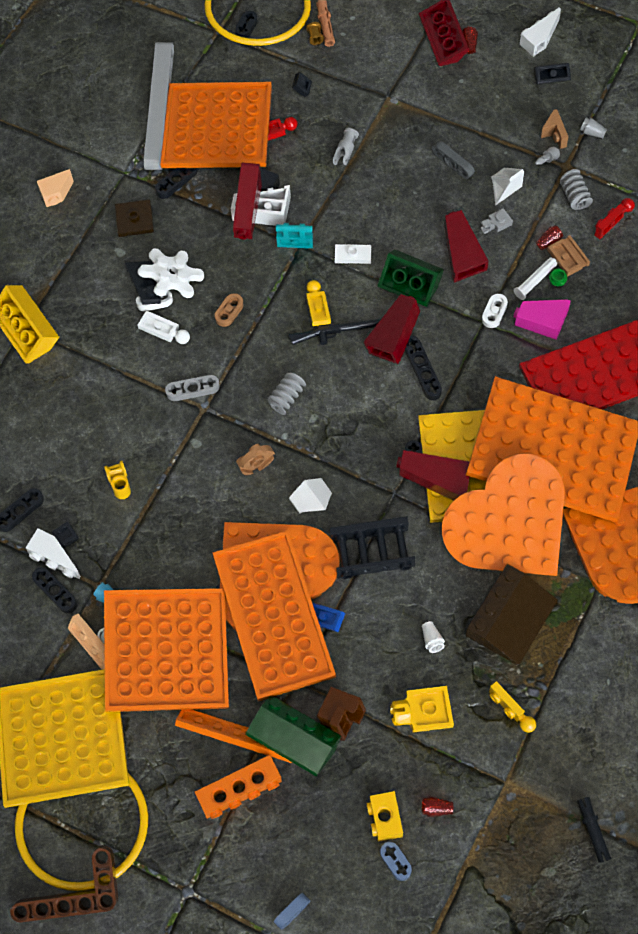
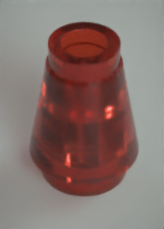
[463,27,478,54]
[536,225,563,250]
[422,796,453,817]

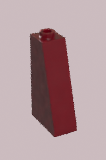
[233,162,262,240]
[444,210,488,283]
[364,294,420,364]
[396,450,470,501]

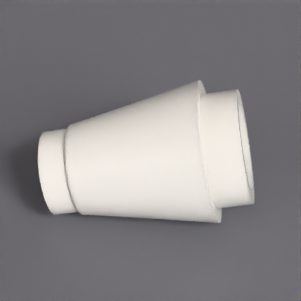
[422,621,445,653]

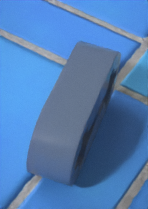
[380,842,412,881]
[274,893,310,930]

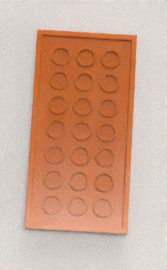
[213,530,336,701]

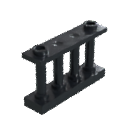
[330,516,415,579]

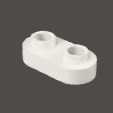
[136,290,173,311]
[482,294,508,328]

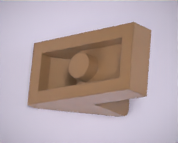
[541,109,568,149]

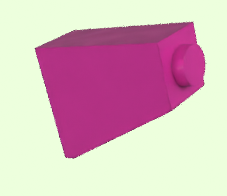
[513,300,571,340]

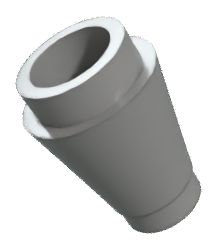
[580,117,607,139]

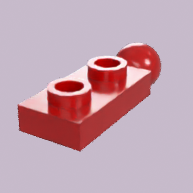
[268,117,298,141]
[594,198,635,239]

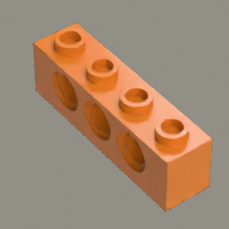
[195,755,282,819]

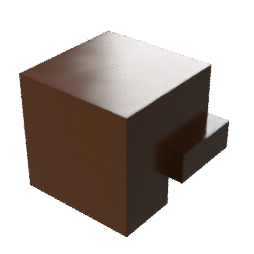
[317,687,366,741]

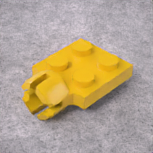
[390,686,454,732]

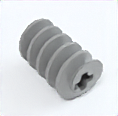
[560,169,593,210]
[268,373,306,415]

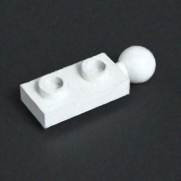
[138,311,190,344]

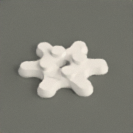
[138,249,204,298]

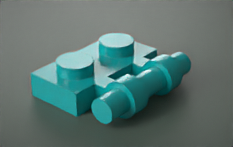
[276,223,313,248]

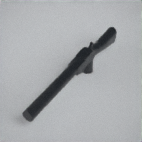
[288,319,381,345]

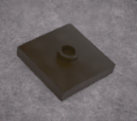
[115,200,154,237]

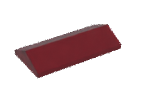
[419,0,470,66]

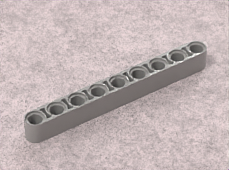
[144,42,174,170]

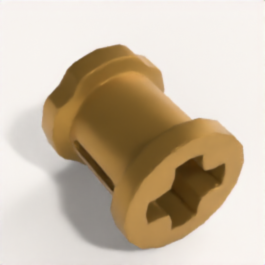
[306,22,324,45]

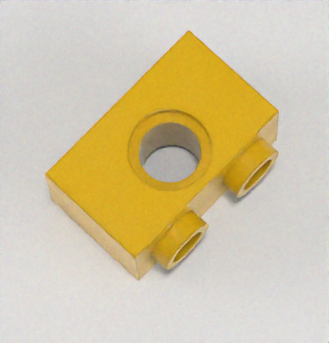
[367,791,403,842]

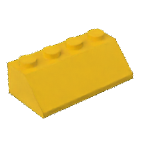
[0,285,59,363]

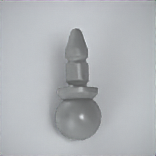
[535,147,560,165]

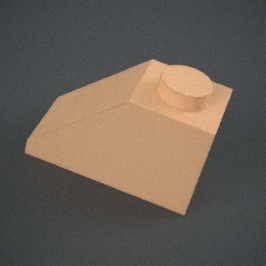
[37,169,74,207]

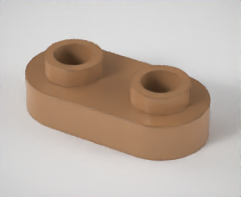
[215,294,244,327]

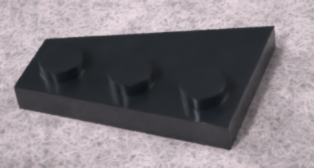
[125,261,161,305]

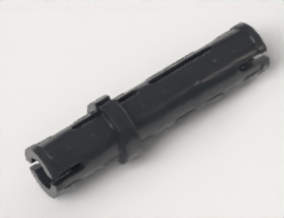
[576,797,612,863]

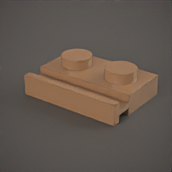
[547,235,590,277]

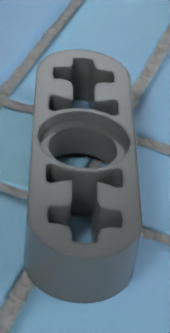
[432,141,475,179]

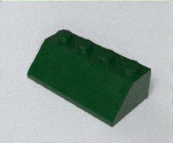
[245,696,341,776]

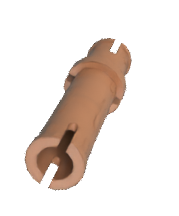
[316,0,335,47]

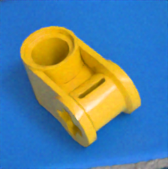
[104,461,131,499]

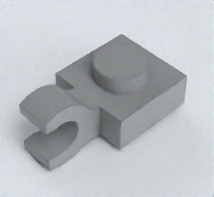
[480,208,513,234]

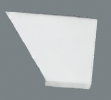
[491,168,524,206]
[289,478,332,514]

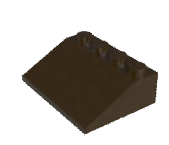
[466,564,558,666]

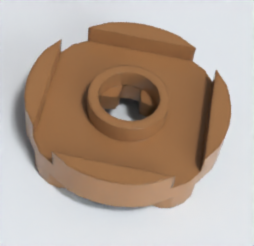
[236,444,275,475]

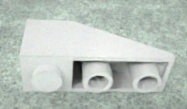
[520,8,561,57]
[26,529,81,579]

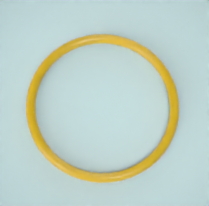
[204,0,311,46]
[15,773,148,891]

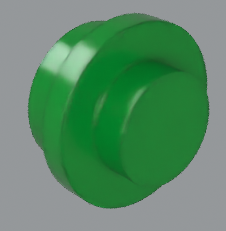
[549,269,567,286]

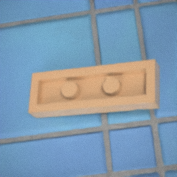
[68,614,105,670]

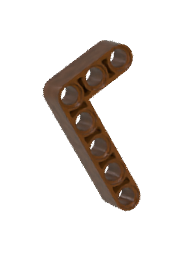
[10,845,118,922]

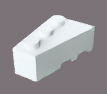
[231,185,291,226]

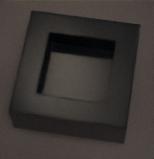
[292,72,312,97]
[51,521,79,549]

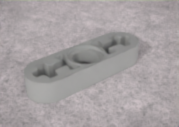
[165,375,220,401]

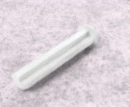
[514,257,557,300]

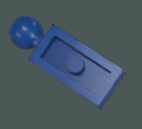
[312,603,345,632]

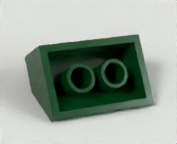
[377,250,444,307]

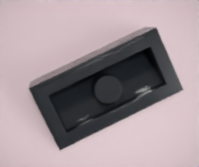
[534,63,571,84]

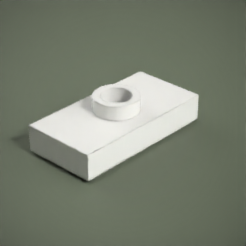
[335,244,371,264]

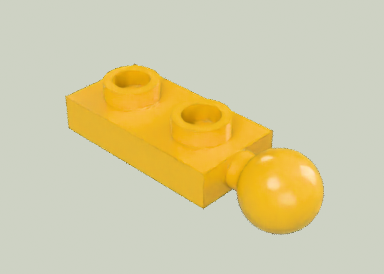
[306,280,331,326]
[489,681,536,733]

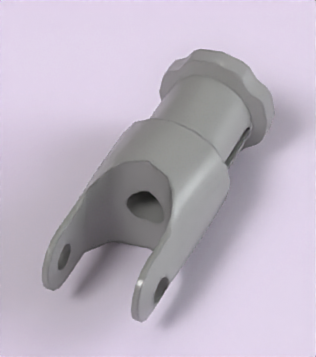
[333,128,359,165]

